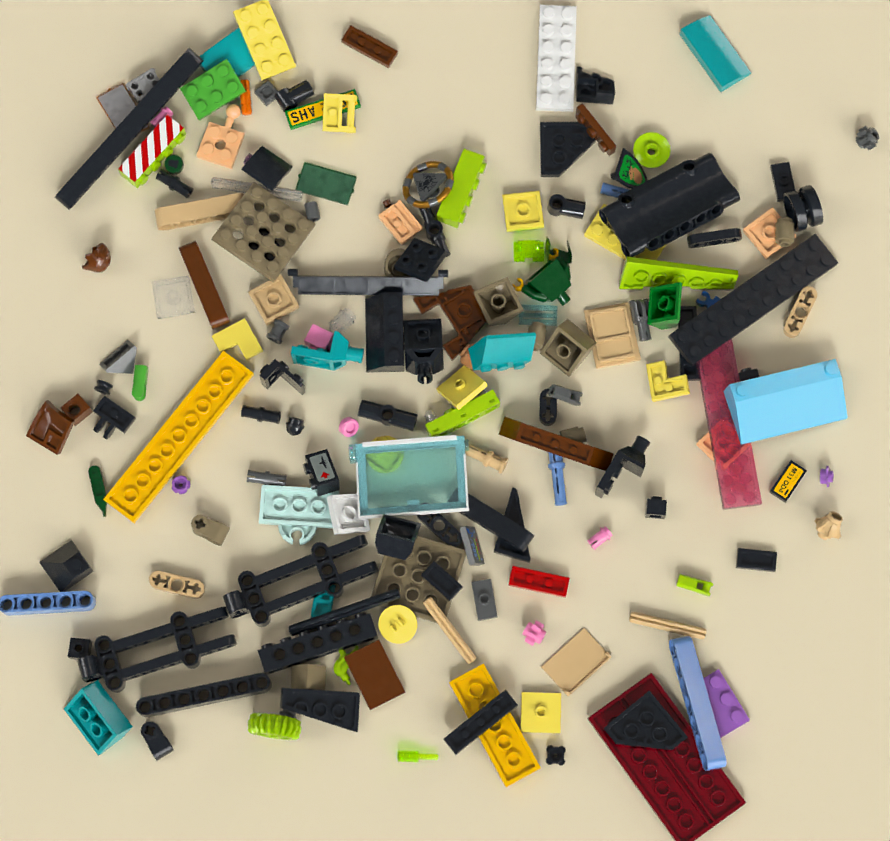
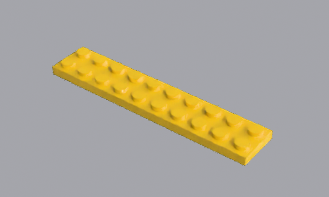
[103,351,254,523]

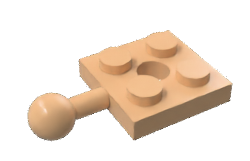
[196,104,245,169]

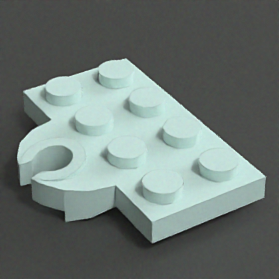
[259,485,339,545]

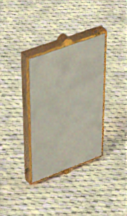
[97,83,150,137]

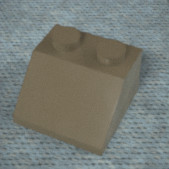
[540,319,597,377]

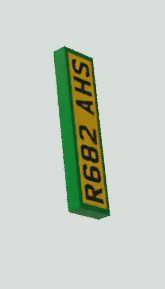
[285,89,361,130]

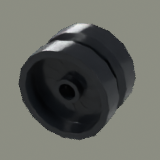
[783,185,823,232]

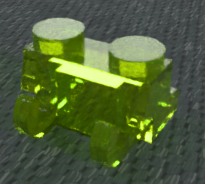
[513,240,544,262]

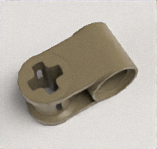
[191,515,230,546]

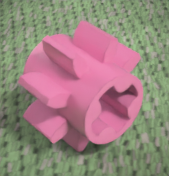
[522,620,547,646]

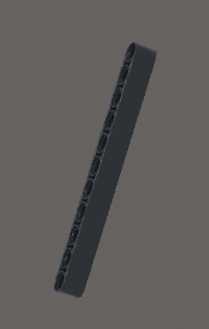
[55,48,204,210]

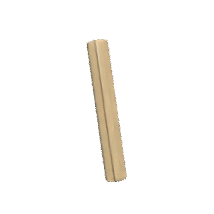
[423,597,476,664]
[629,612,706,639]

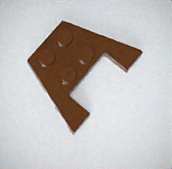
[413,285,487,361]

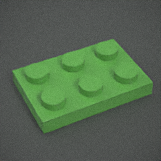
[180,59,247,120]

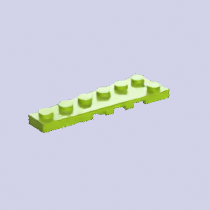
[619,257,738,289]

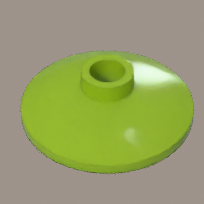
[633,132,671,168]

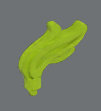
[334,645,359,685]

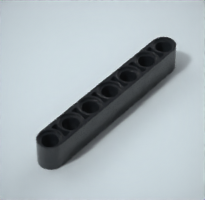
[136,673,272,717]

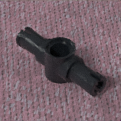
[419,207,451,257]

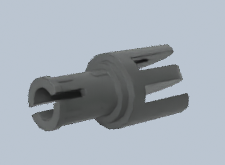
[629,299,652,342]

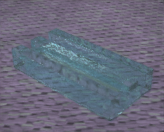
[519,305,557,326]

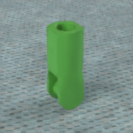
[132,365,148,401]

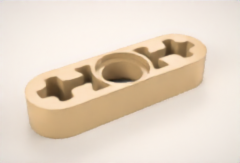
[783,286,817,338]
[149,571,205,599]

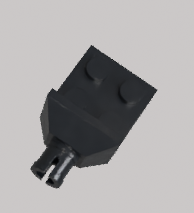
[403,318,444,384]
[595,436,650,499]

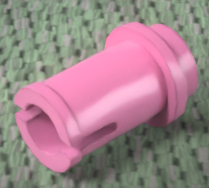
[150,106,173,127]
[587,526,613,550]

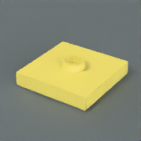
[502,191,544,232]
[436,366,488,410]
[521,692,561,734]

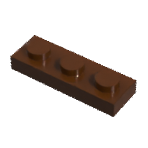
[341,25,398,69]
[575,103,616,156]

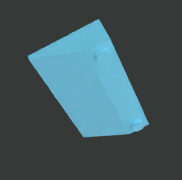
[723,359,848,445]

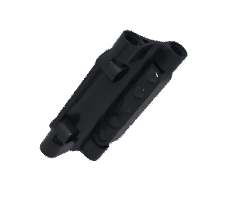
[599,153,740,257]

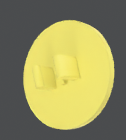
[378,605,418,644]

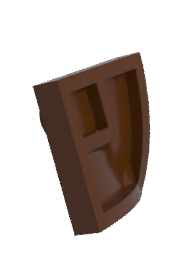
[26,400,75,455]

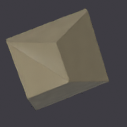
[473,277,524,326]

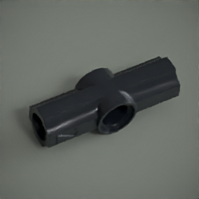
[358,399,418,431]

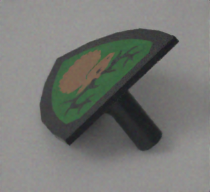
[611,148,648,189]

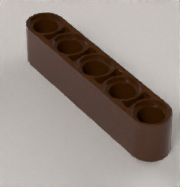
[178,241,230,330]

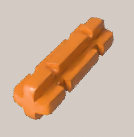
[240,79,252,116]

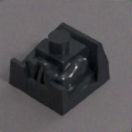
[375,514,421,560]

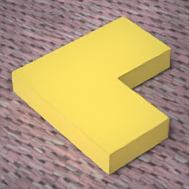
[212,318,263,361]
[646,360,690,402]

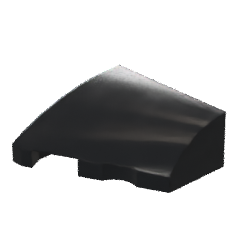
[576,67,615,104]

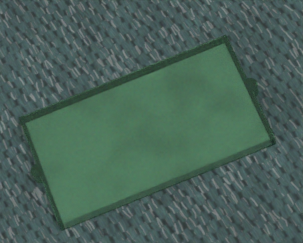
[295,162,357,206]

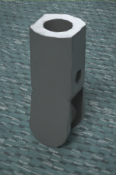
[548,384,583,406]

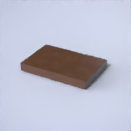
[344,640,405,710]

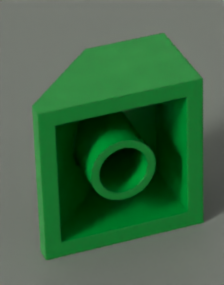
[647,282,682,330]

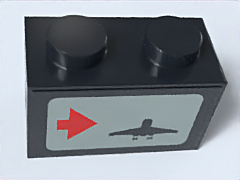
[303,449,340,496]

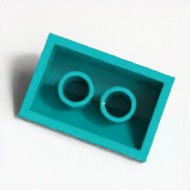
[468,332,536,372]
[64,680,133,756]

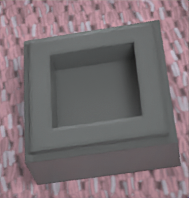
[254,80,278,107]

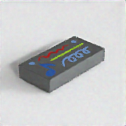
[460,526,485,566]

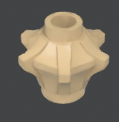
[814,511,843,540]

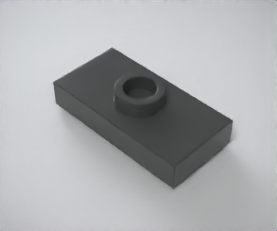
[471,579,497,621]

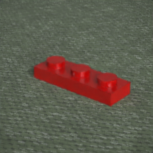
[508,566,570,598]

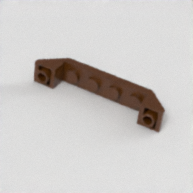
[498,417,614,471]

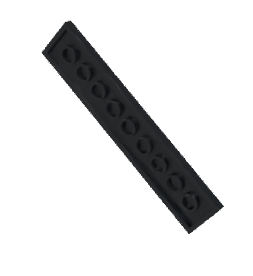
[668,234,838,367]

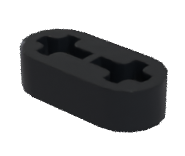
[539,389,557,426]

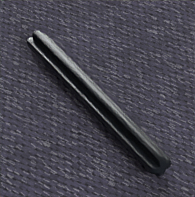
[288,588,400,636]

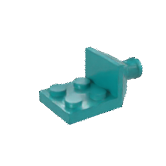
[291,331,364,371]

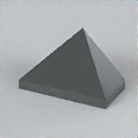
[99,340,137,374]

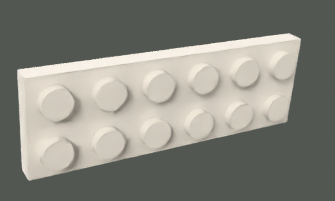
[536,5,577,112]

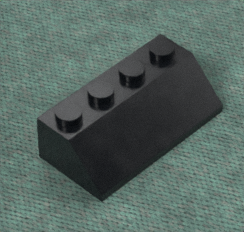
[365,292,404,373]

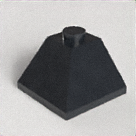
[39,540,94,592]

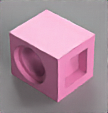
[304,324,334,351]

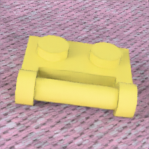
[322,93,357,133]

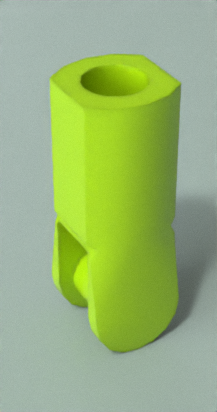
[676,574,713,596]

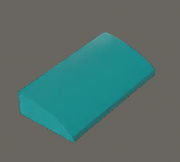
[680,15,751,93]
[199,28,255,77]

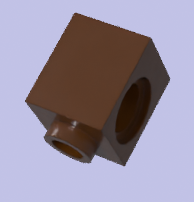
[61,394,93,426]

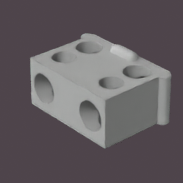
[126,68,159,103]

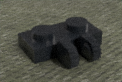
[93,396,136,440]

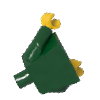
[512,248,571,306]

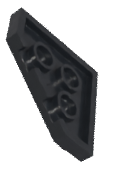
[540,122,596,177]
[603,691,688,750]

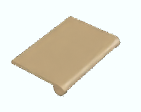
[541,628,611,697]

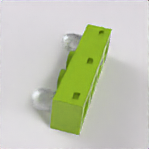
[424,388,500,437]

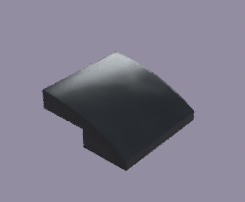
[241,146,292,191]

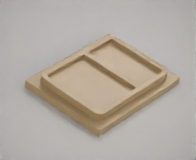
[584,302,641,369]

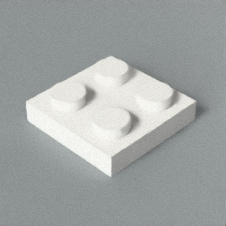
[327,493,370,535]

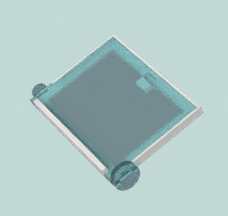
[349,435,469,519]

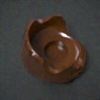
[82,243,111,273]

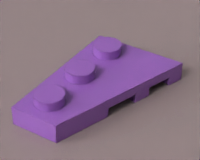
[703,669,750,738]

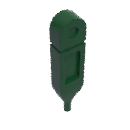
[88,466,107,517]

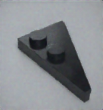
[494,487,530,563]

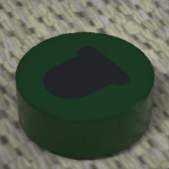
[164,155,184,175]

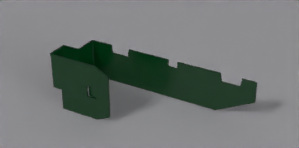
[545,236,572,264]

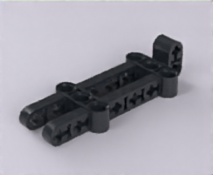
[223,535,379,627]
[77,607,237,693]

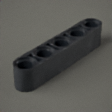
[447,487,534,552]

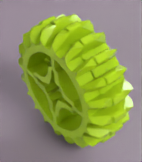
[248,713,301,740]

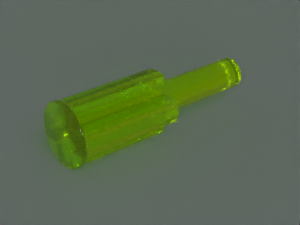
[397,750,438,762]

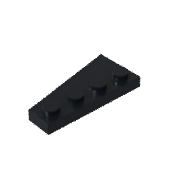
[280,688,360,733]

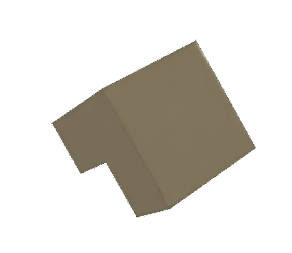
[291,664,326,690]

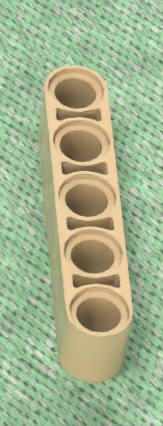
[155,193,244,231]

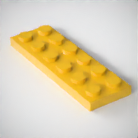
[449,663,541,787]

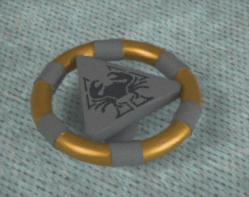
[402,161,454,208]

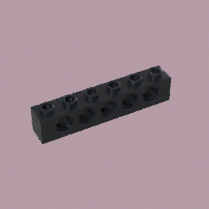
[258,612,378,675]

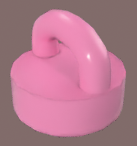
[339,417,359,437]

